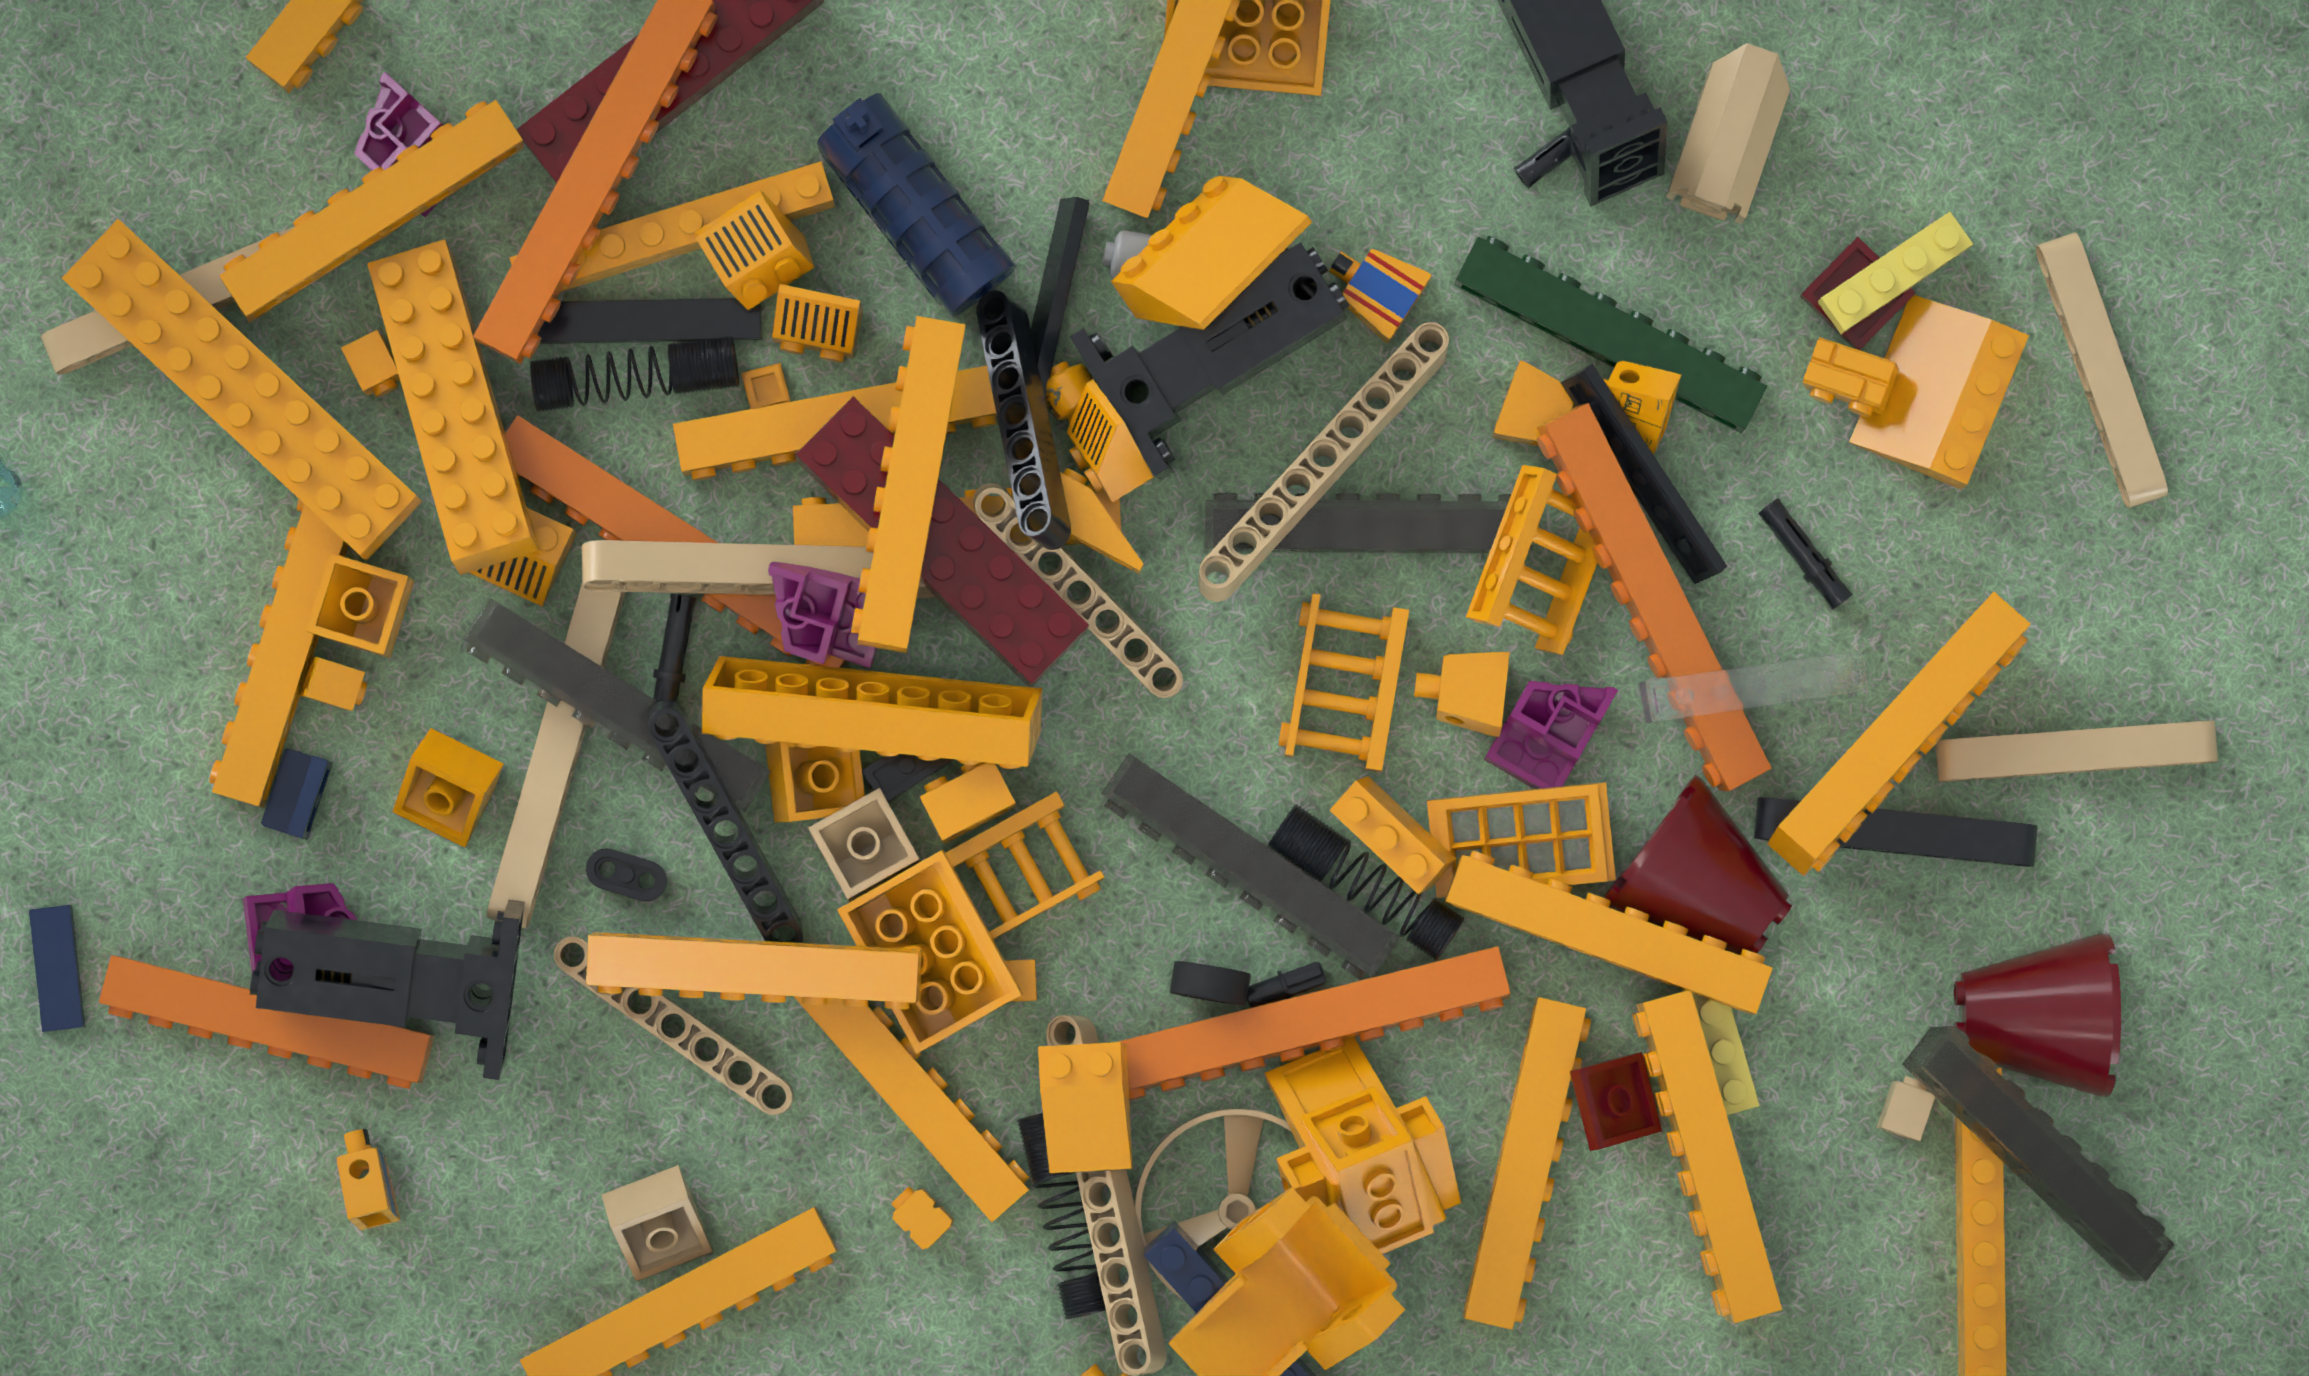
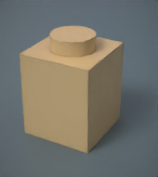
[1876,1076,1936,1141]

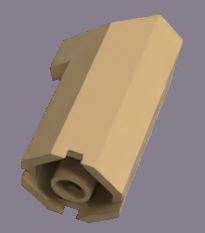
[1666,43,1790,223]

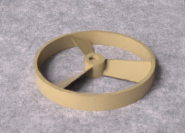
[1135,1109,1292,1300]

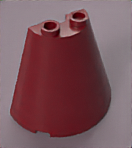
[1603,774,1792,955]
[1953,934,2121,1097]

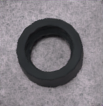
[1170,961,1251,1006]

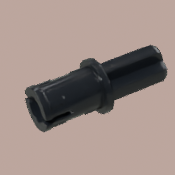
[1247,962,1326,1008]

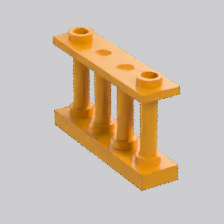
[1466,465,1598,655]
[1278,593,1409,773]
[945,791,1105,940]

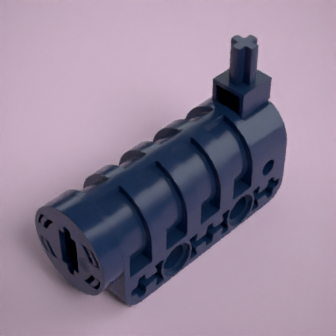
[817,93,1017,317]

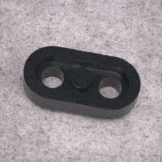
[586,848,667,902]

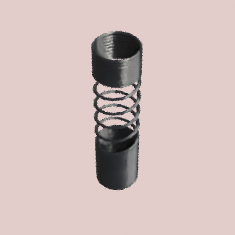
[530,336,739,412]
[1268,804,1464,960]
[1017,1113,1106,1320]

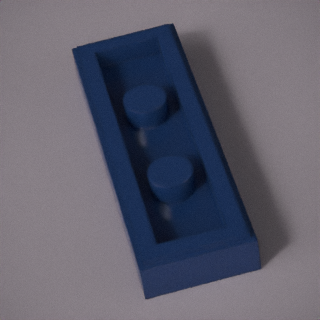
[29,905,85,1032]

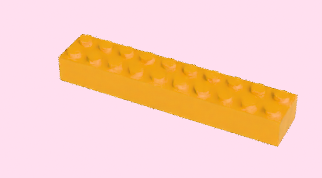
[62,219,423,561]

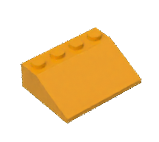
[1164,0,1330,96]
[1111,175,1312,330]
[1849,295,2029,490]
[837,850,1023,1054]

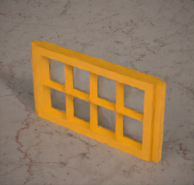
[1427,782,1616,898]

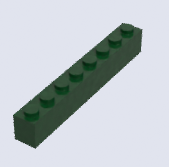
[1454,236,1768,434]

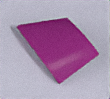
[354,72,443,217]
[768,562,877,668]
[1483,681,1618,789]
[243,883,358,973]

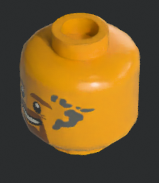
[1045,361,1093,424]

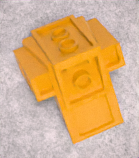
[1265,1037,1461,1254]
[1168,1187,1406,1376]

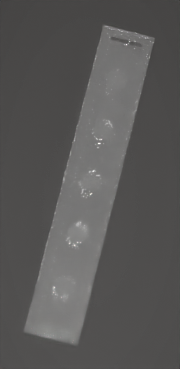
[1639,651,1869,723]

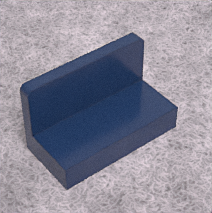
[261,749,333,840]

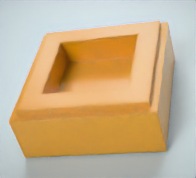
[741,363,791,409]

